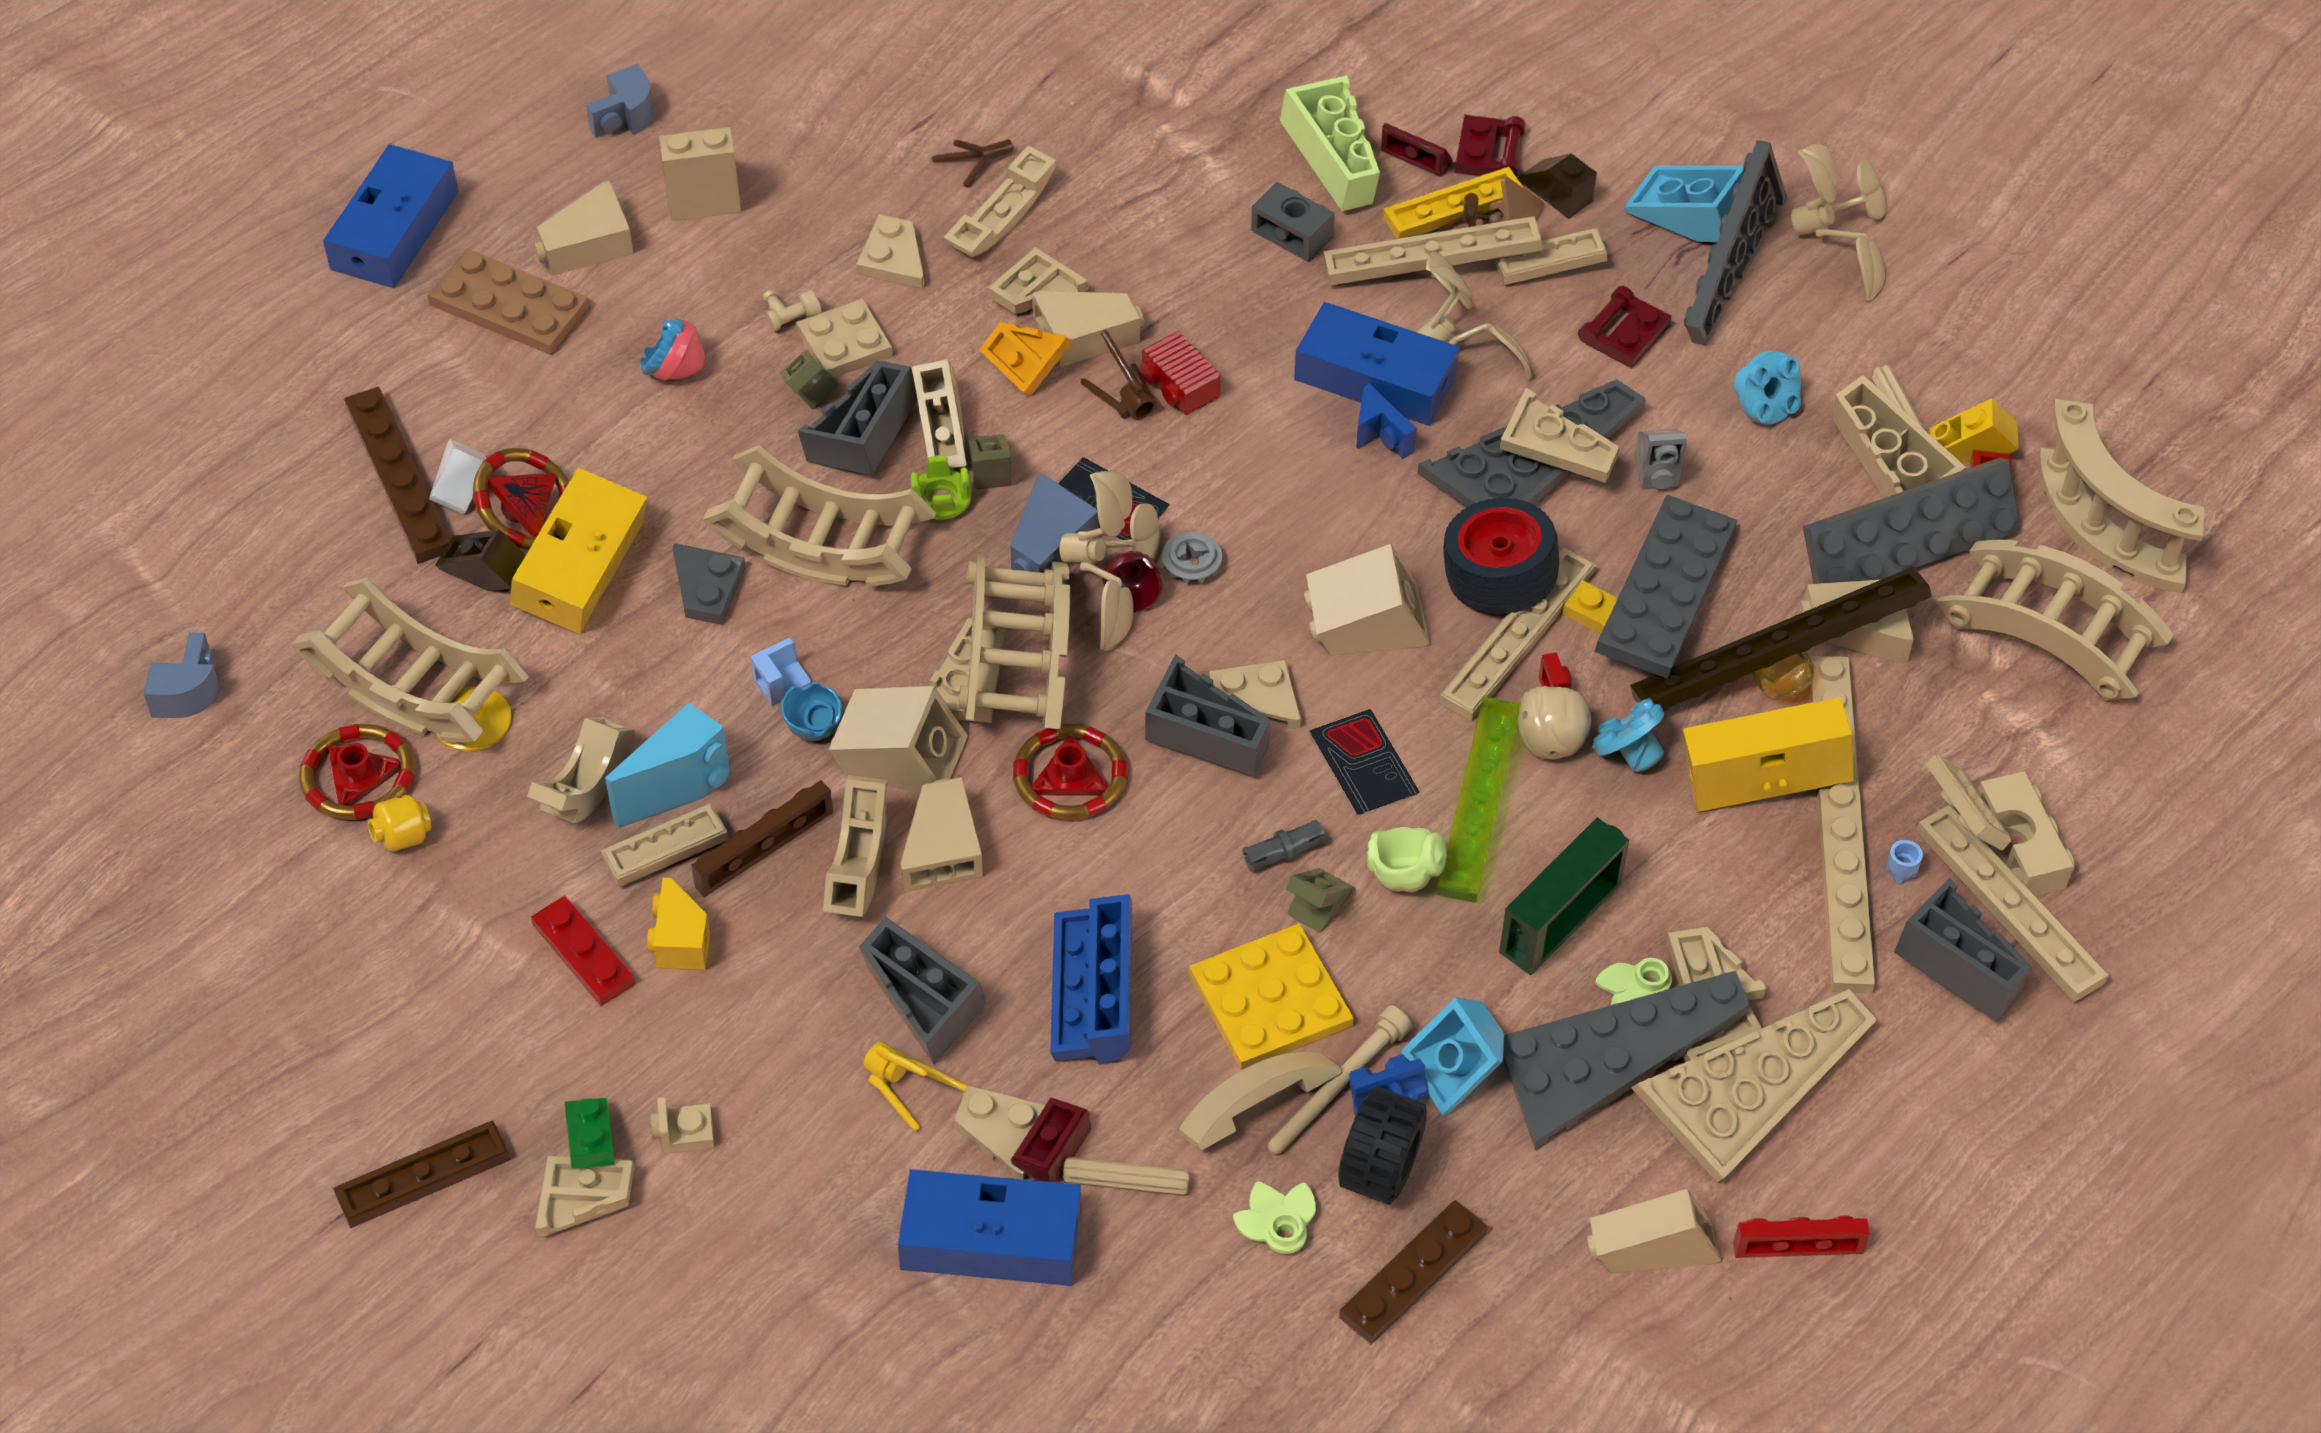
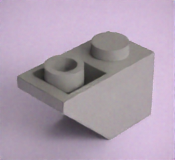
[1634,429,1687,490]

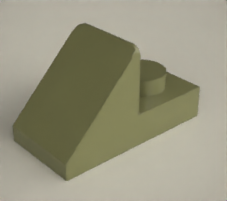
[780,348,838,408]
[968,434,1011,489]
[1286,868,1354,932]

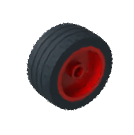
[1443,497,1559,614]

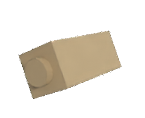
[534,181,633,276]
[1032,291,1144,367]
[1798,580,1914,663]
[901,777,983,892]
[1587,1189,1721,1273]

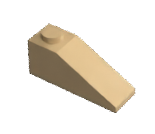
[912,359,968,470]

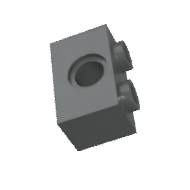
[1251,182,1335,262]

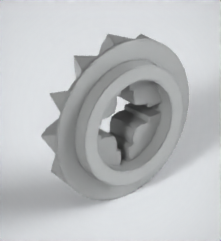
[1162,532,1222,584]

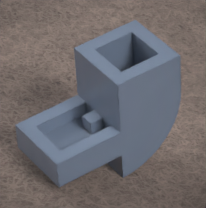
[586,64,653,138]
[144,633,221,718]

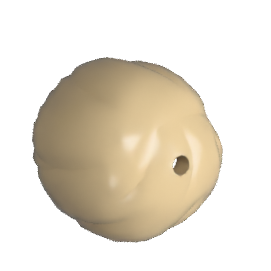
[1518,686,1591,760]

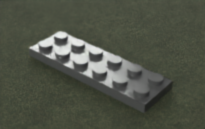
[1802,457,2020,584]
[1595,495,1737,679]

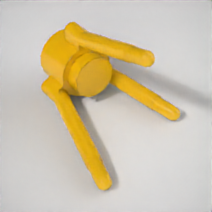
[863,1041,969,1131]

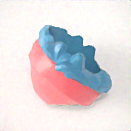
[640,318,705,381]

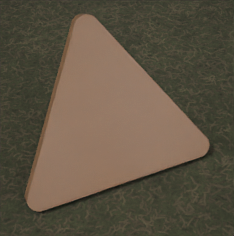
[1490,177,1544,223]

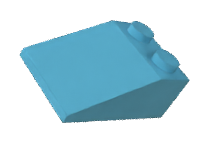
[1624,165,1744,243]
[605,702,730,828]

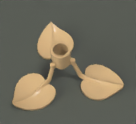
[1791,144,1886,302]
[1417,250,1532,381]
[1059,471,1161,650]

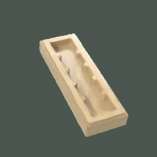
[1494,228,1607,285]
[1925,755,2012,850]
[601,803,729,887]

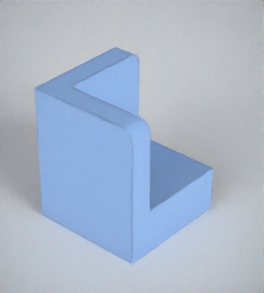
[750,638,811,706]

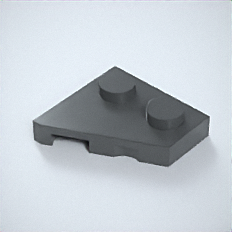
[673,543,745,625]

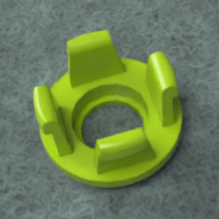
[910,455,972,520]

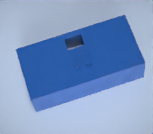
[323,144,459,288]
[1294,301,1459,426]
[898,1169,1081,1286]

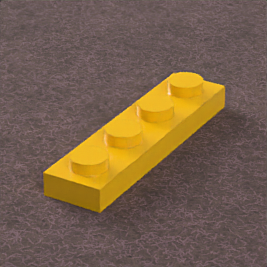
[1383,167,1523,239]

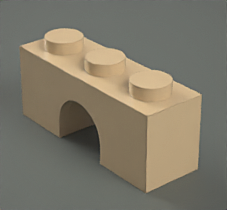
[1978,771,2074,896]

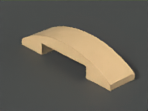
[943,146,1057,257]
[1179,1051,1342,1151]

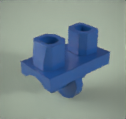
[1349,1054,1428,1116]

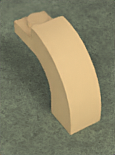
[527,716,635,823]
[823,775,888,917]

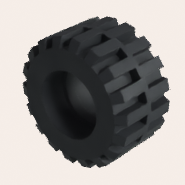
[1338,1086,1427,1205]

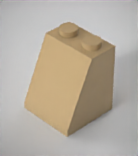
[659,127,741,221]
[1304,544,1430,655]
[828,686,968,793]

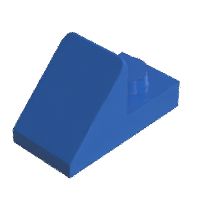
[1356,384,1417,459]

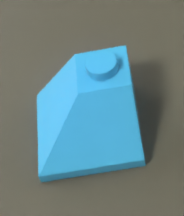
[1400,997,1504,1116]

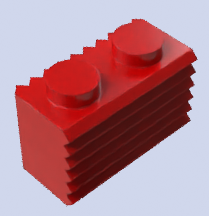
[1140,331,1221,415]

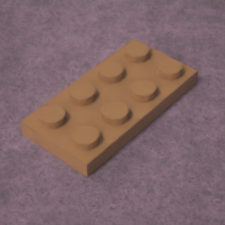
[427,249,590,355]

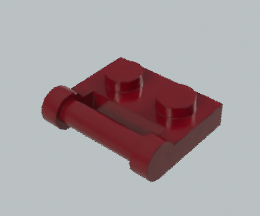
[1455,114,1526,177]
[1578,286,1672,369]

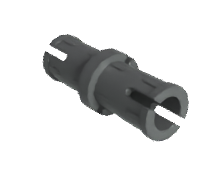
[1242,819,1326,872]

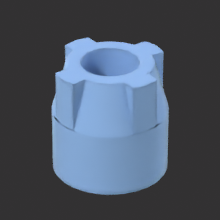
[1885,840,1923,884]

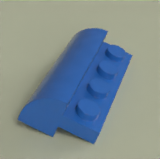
[1050,894,1133,1065]

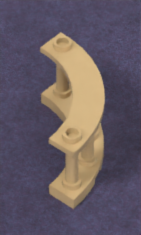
[2038,399,2204,593]
[702,445,936,586]
[1936,540,2174,701]
[958,553,1070,729]
[291,577,529,743]

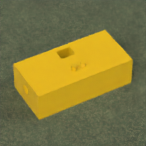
[510,468,647,634]
[1683,697,1854,812]

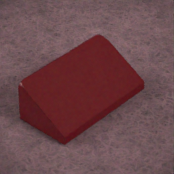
[1381,123,1452,177]
[1011,1097,1091,1183]

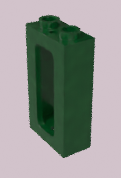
[1499,817,1629,976]

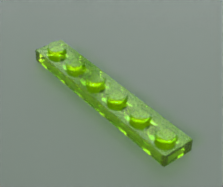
[1437,696,1520,903]

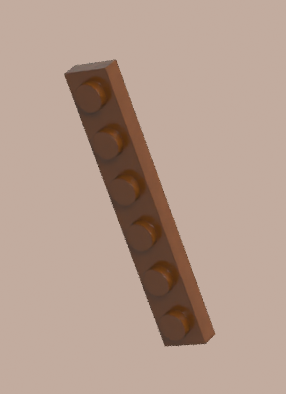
[344,386,450,564]

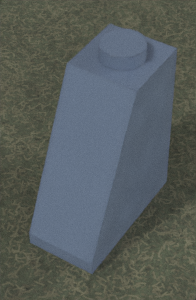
[1010,473,1099,573]

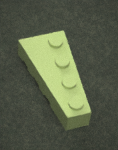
[1280,76,1380,211]

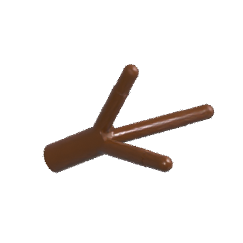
[932,139,1013,187]
[1437,193,1489,232]

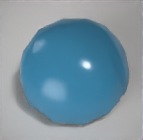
[781,681,844,741]

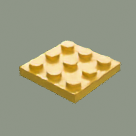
[1188,923,1354,1070]

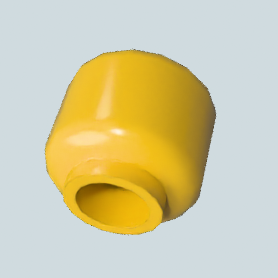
[367,795,431,852]

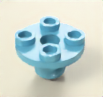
[1734,350,1801,425]
[1592,698,1665,772]

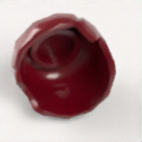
[1102,551,1163,613]

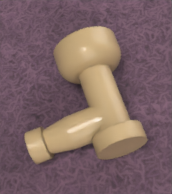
[763,289,822,332]

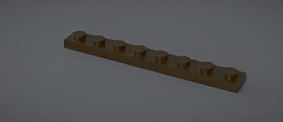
[1630,566,1932,711]

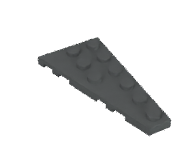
[1684,140,1787,345]
[1418,379,1646,507]
[1503,971,1749,1151]

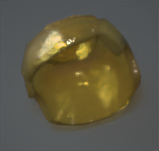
[1751,653,1815,700]

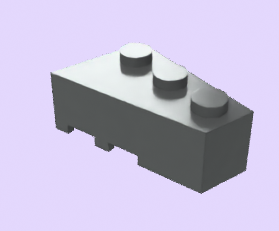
[797,360,918,476]
[1145,654,1271,777]
[1894,878,2032,1021]
[859,917,987,1064]

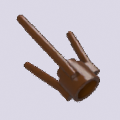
[1080,330,1157,420]

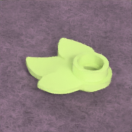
[1595,958,1672,1005]
[1233,1181,1316,1254]

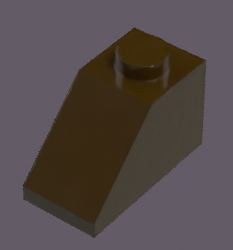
[1518,153,1597,219]
[435,530,526,591]

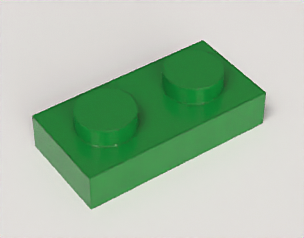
[565,1097,614,1169]

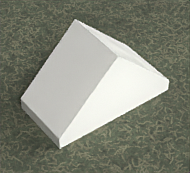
[429,439,486,515]

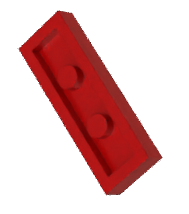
[531,895,635,1006]
[1733,1215,1870,1258]

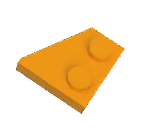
[979,322,1073,396]

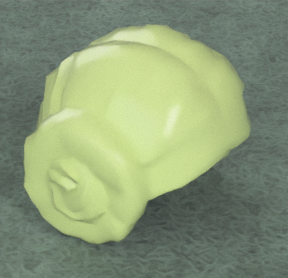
[1367,827,1447,892]

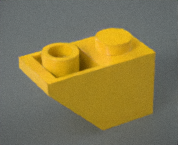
[1930,398,2019,463]
[647,877,710,970]

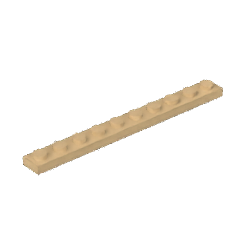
[1808,656,1875,993]

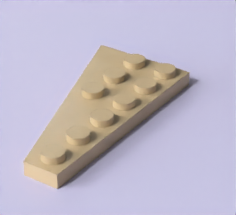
[1631,989,1877,1182]

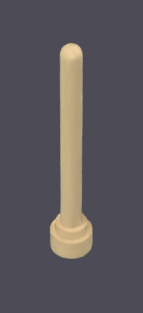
[1268,1005,1413,1154]

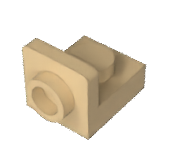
[650,1097,714,1154]

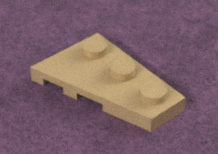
[1500,388,1619,483]
[929,618,1007,723]

